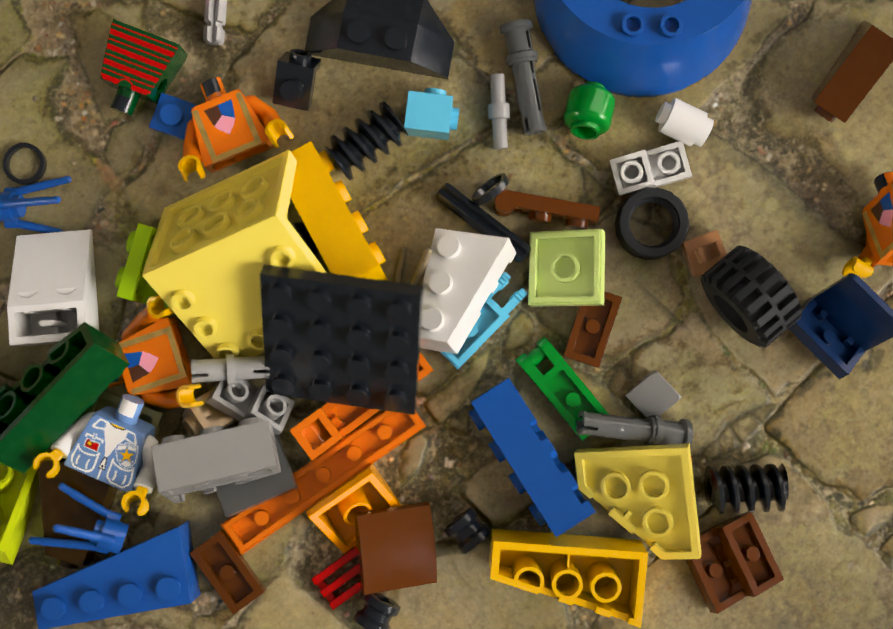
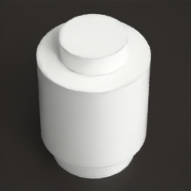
[655,98,714,147]

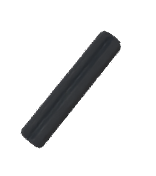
[436,183,531,263]

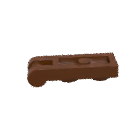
[493,190,601,230]

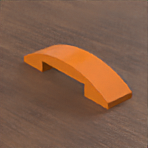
[289,352,434,461]

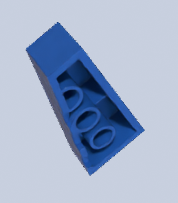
[468,378,596,537]
[33,521,201,629]

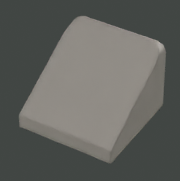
[625,370,682,418]

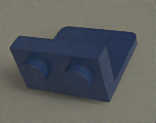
[788,273,893,379]

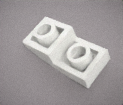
[609,141,692,196]

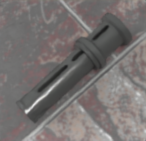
[499,19,547,136]
[576,410,693,447]

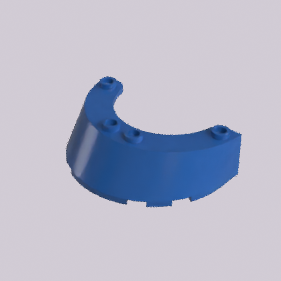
[533,0,752,98]

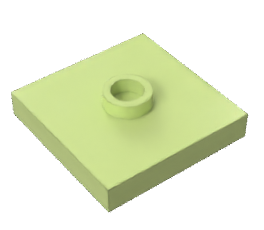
[528,229,605,307]

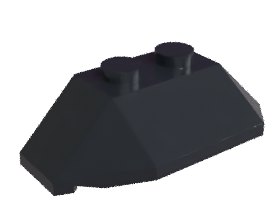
[305,0,454,79]

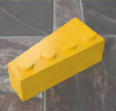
[290,141,388,281]
[488,529,648,628]

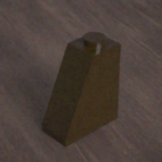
[38,458,118,569]

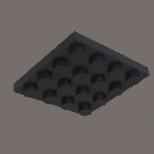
[260,265,424,415]

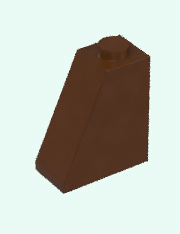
[811,20,893,123]

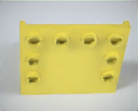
[142,150,327,359]

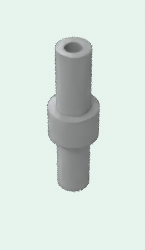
[488,74,510,149]

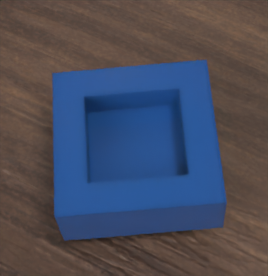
[149,93,197,141]

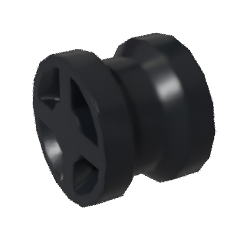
[444,507,491,554]
[354,593,401,629]

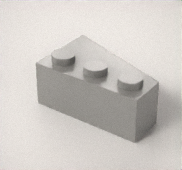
[151,417,281,504]

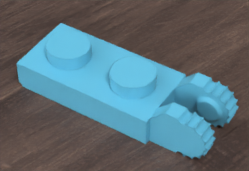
[439,272,528,369]

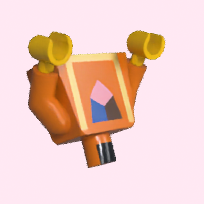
[178,77,294,182]
[842,172,893,279]
[107,295,204,409]

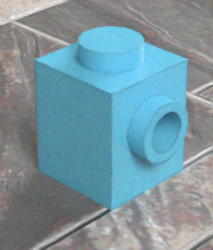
[404,88,460,140]

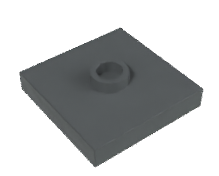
[216,434,298,518]

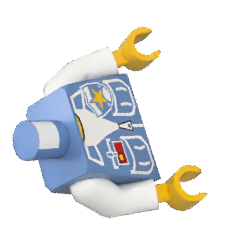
[33,394,159,516]

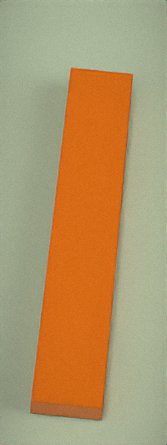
[220,410,426,555]

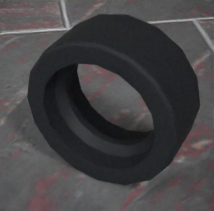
[615,187,689,260]

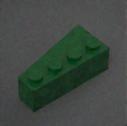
[0,322,129,474]

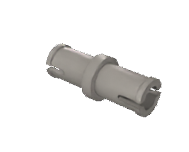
[191,354,270,385]

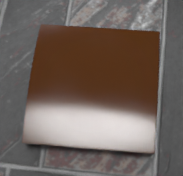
[355,502,437,595]
[685,511,784,614]

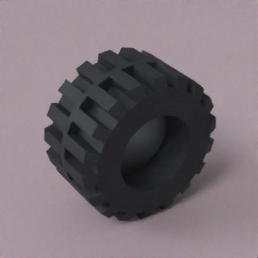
[701,245,802,348]

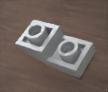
[206,380,295,435]

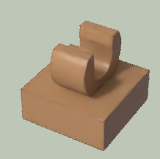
[680,229,727,278]

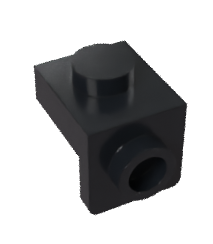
[272,49,321,111]

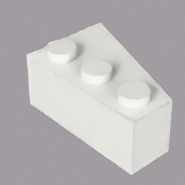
[420,228,517,354]

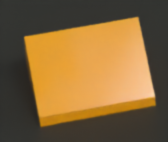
[306,464,402,554]

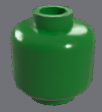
[564,81,615,140]

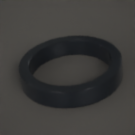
[3,143,47,185]
[471,173,510,206]

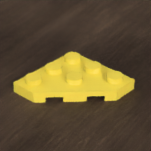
[574,443,702,560]

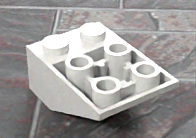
[7,229,99,346]

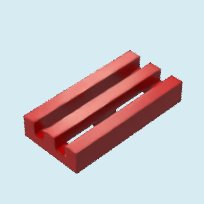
[311,546,362,610]

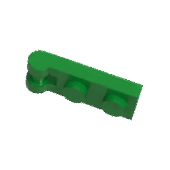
[515,336,609,441]

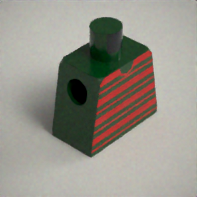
[101,19,188,117]

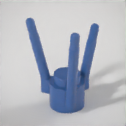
[0,176,72,233]
[28,483,129,554]

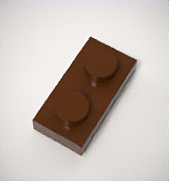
[562,291,622,368]
[189,529,266,615]

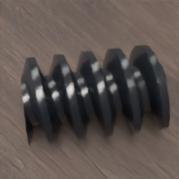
[325,101,408,180]
[704,464,789,514]

